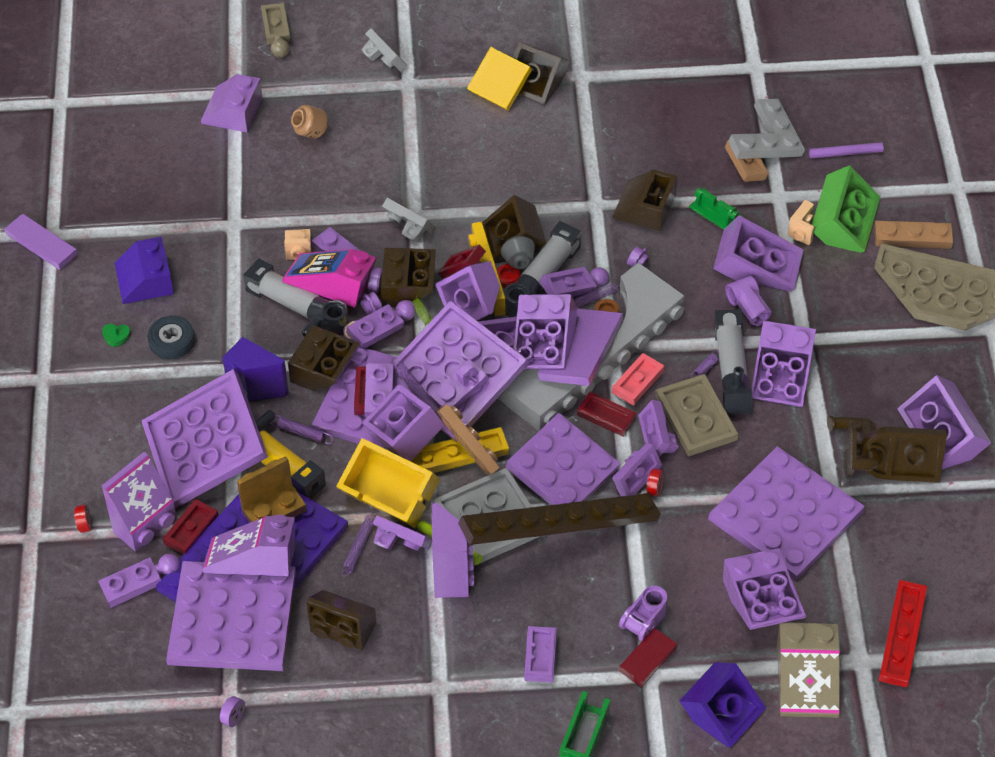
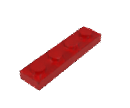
[878,580,927,688]

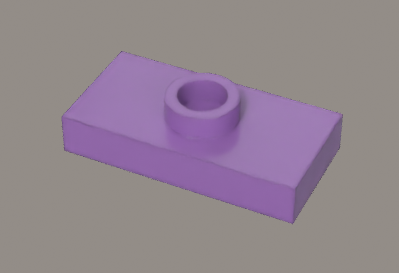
[524,626,557,683]

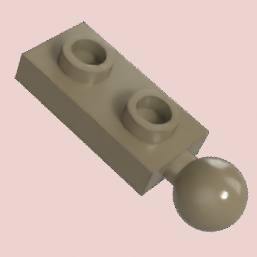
[261,3,291,58]

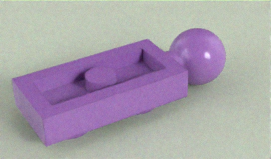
[539,267,609,297]
[346,300,416,349]
[365,363,393,438]
[98,554,181,608]

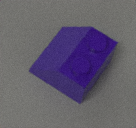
[115,236,174,304]
[222,337,289,402]
[679,662,766,747]

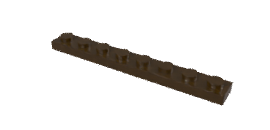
[458,493,661,545]

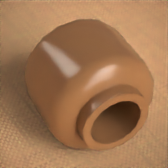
[291,105,328,139]

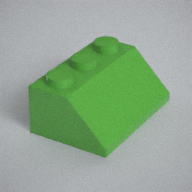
[812,165,880,253]

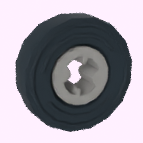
[147,315,195,359]

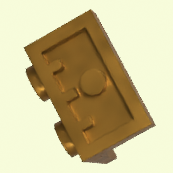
[237,456,307,523]

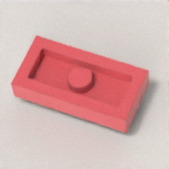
[612,353,664,406]

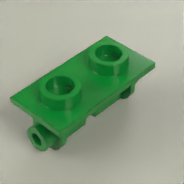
[689,188,744,230]

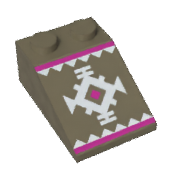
[777,623,839,718]

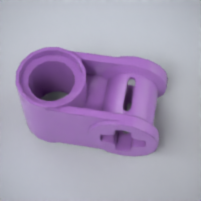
[619,585,667,642]

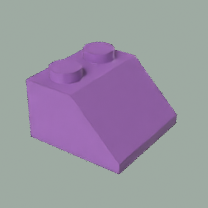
[201,74,263,132]
[436,261,500,321]
[362,384,445,461]

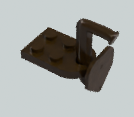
[827,415,947,483]

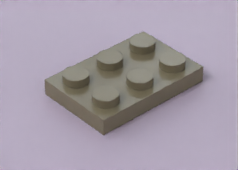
[655,374,738,456]

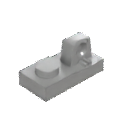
[361,28,408,72]
[382,198,435,242]

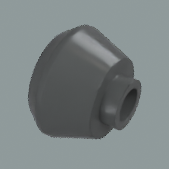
[501,236,535,269]

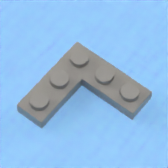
[728,99,805,159]

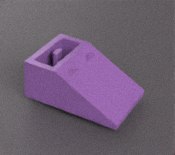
[514,294,577,369]
[751,321,816,407]
[723,548,806,630]

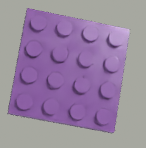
[393,301,529,442]
[312,348,396,452]
[142,369,268,508]
[708,446,865,582]
[166,561,296,671]

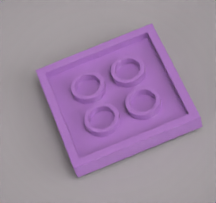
[505,413,621,505]

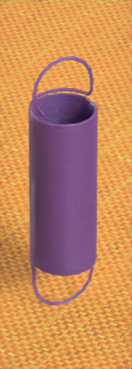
[691,351,718,378]

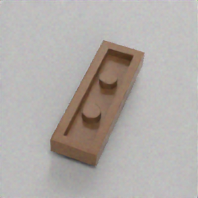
[874,221,953,249]
[435,404,500,475]

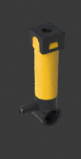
[255,410,326,499]

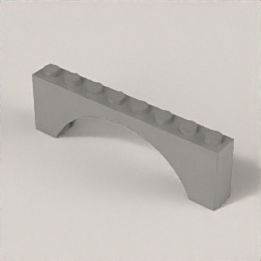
[497,263,684,431]

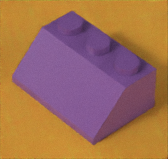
[897,375,991,469]
[432,503,474,598]

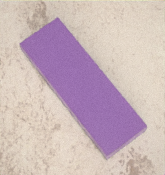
[5,214,78,270]

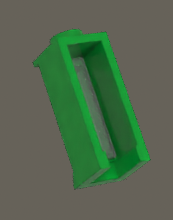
[559,691,611,757]

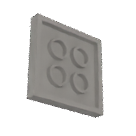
[433,468,540,566]

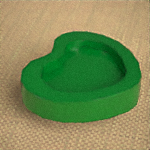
[102,324,130,347]

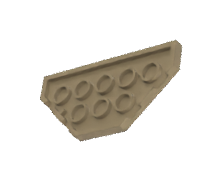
[874,243,995,331]

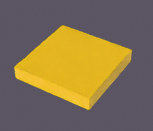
[467,47,532,111]

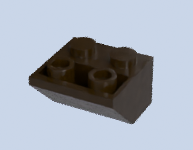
[613,170,677,231]
[381,248,436,307]
[288,325,360,391]
[306,590,376,650]

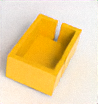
[336,438,440,528]

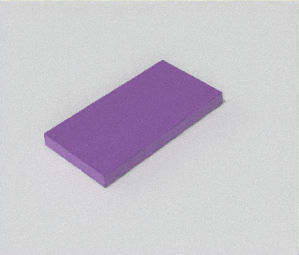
[538,308,624,386]

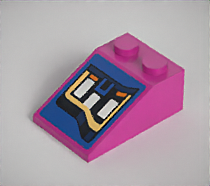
[282,249,376,308]

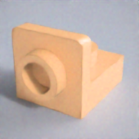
[787,200,814,245]
[284,229,311,260]

